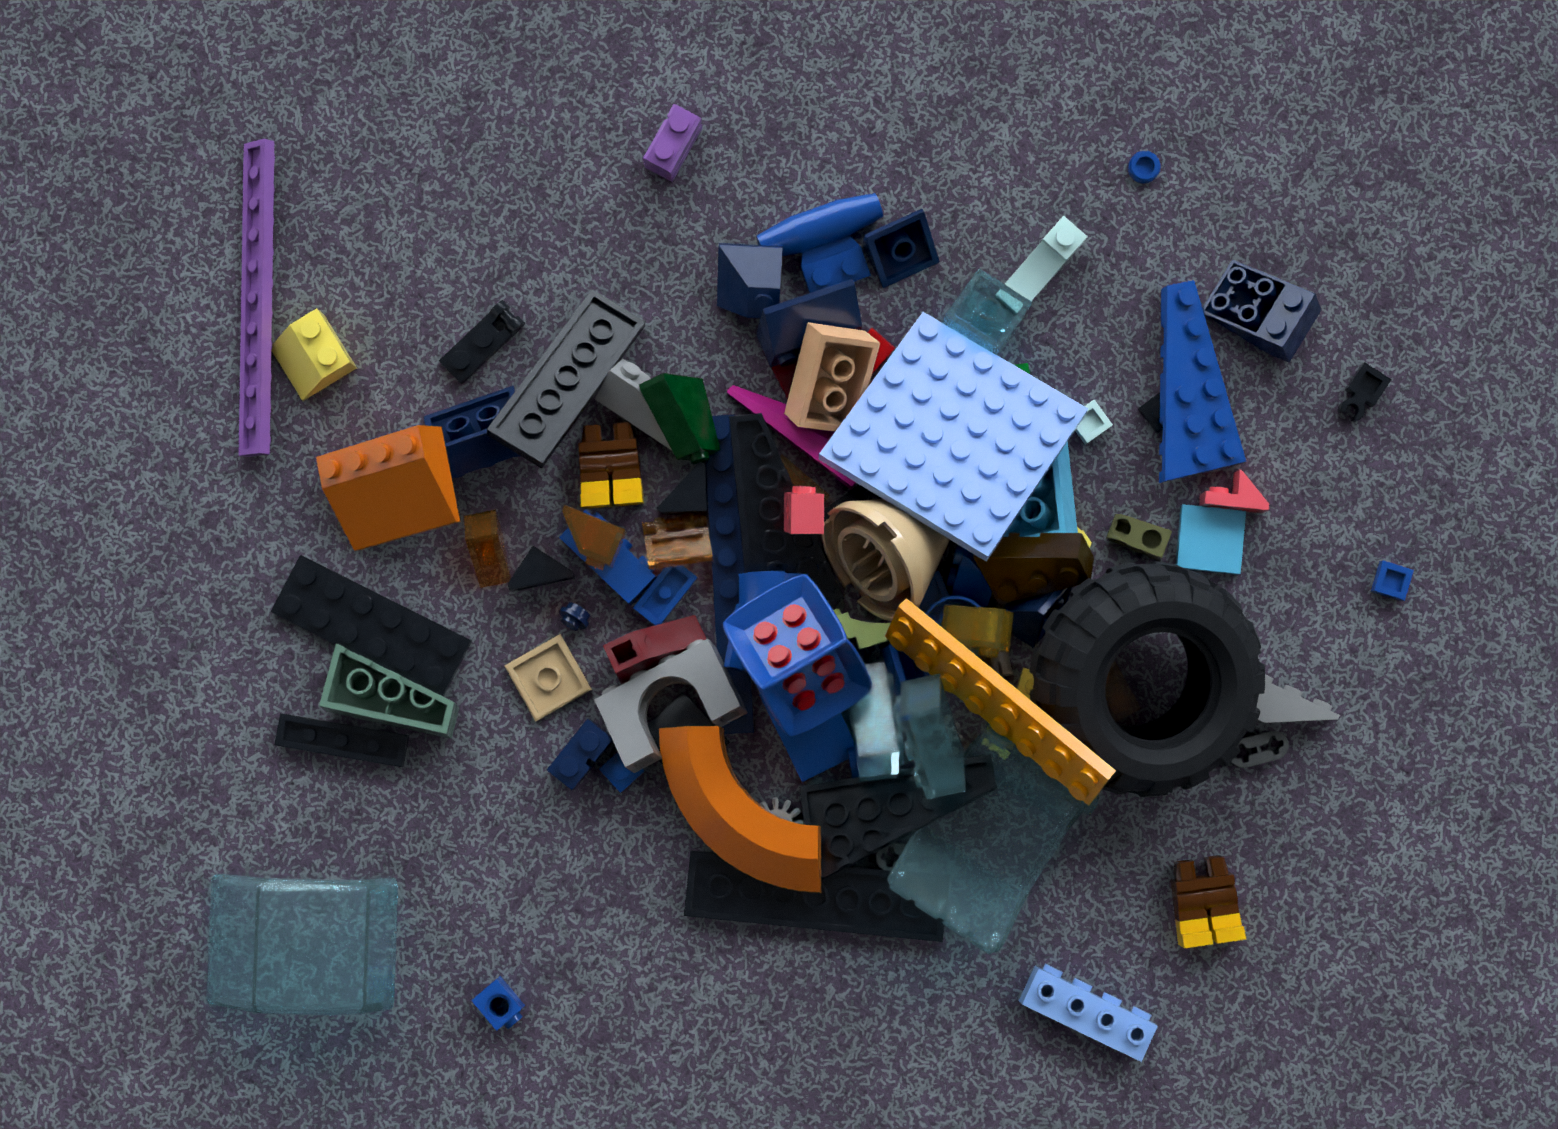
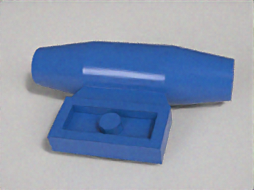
[756,193,883,293]

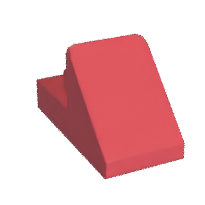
[1199,469,1270,514]

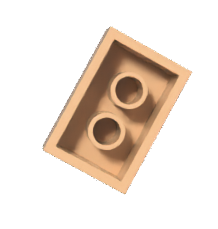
[784,322,880,431]

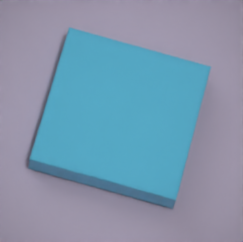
[1176,504,1246,575]

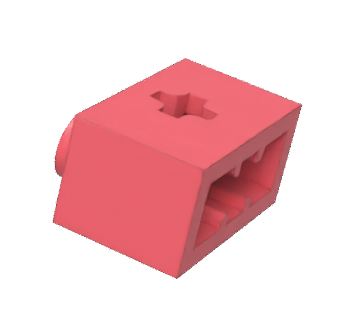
[784,486,824,534]

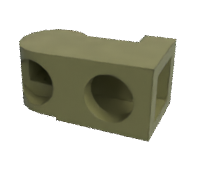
[1106,514,1172,562]

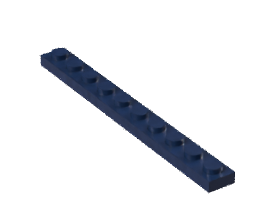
[706,414,754,734]

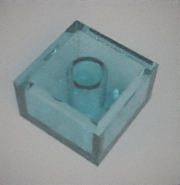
[942,268,1033,356]

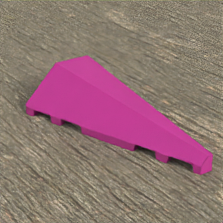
[726,385,856,490]

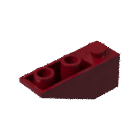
[603,615,707,685]

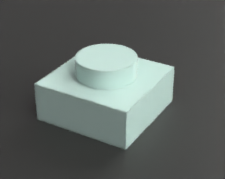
[1075,400,1113,445]

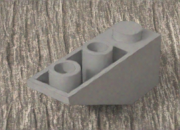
[1256,674,1340,723]

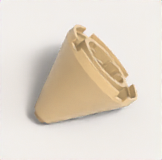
[822,499,950,621]

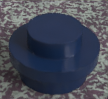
[559,602,590,631]

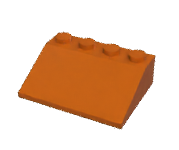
[316,425,460,551]

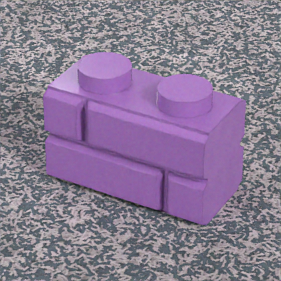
[643,104,702,182]

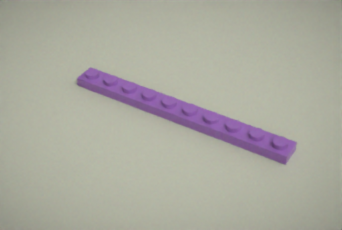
[239,138,275,457]

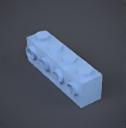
[1019,964,1158,1062]

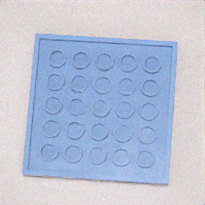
[818,312,1088,562]

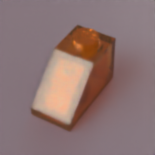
[562,505,627,571]
[464,509,511,588]

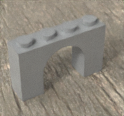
[594,639,748,773]

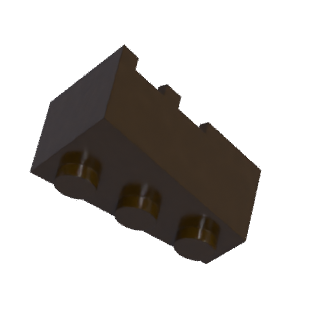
[973,533,1094,605]

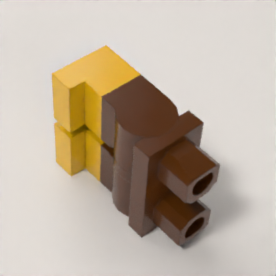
[578,422,644,509]
[1170,855,1246,949]

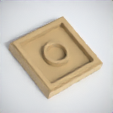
[504,634,592,722]

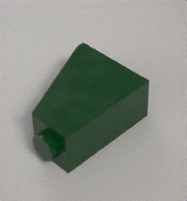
[639,373,721,464]

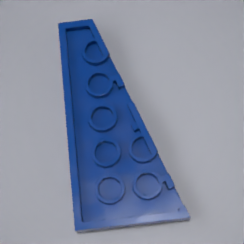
[1159,280,1246,483]

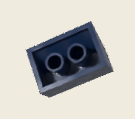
[756,279,862,367]
[424,385,520,478]

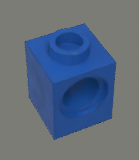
[471,976,525,1031]

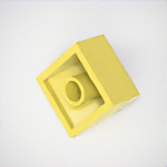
[271,308,357,401]

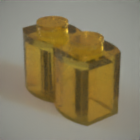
[942,605,1014,658]

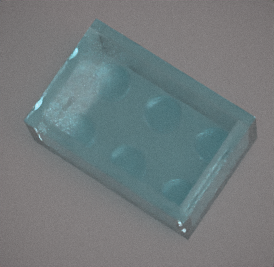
[849,662,904,782]
[895,673,966,799]

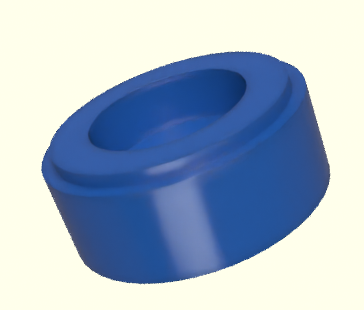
[1128,151,1161,184]

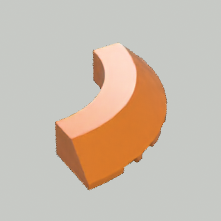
[659,726,821,893]

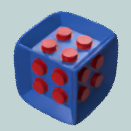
[723,574,872,737]

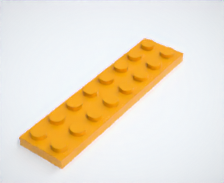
[885,598,1116,806]

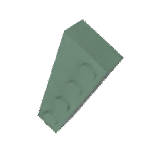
[319,643,459,739]

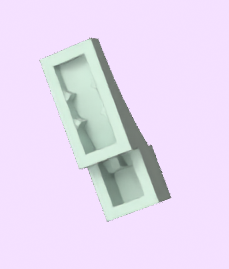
[997,216,1088,314]

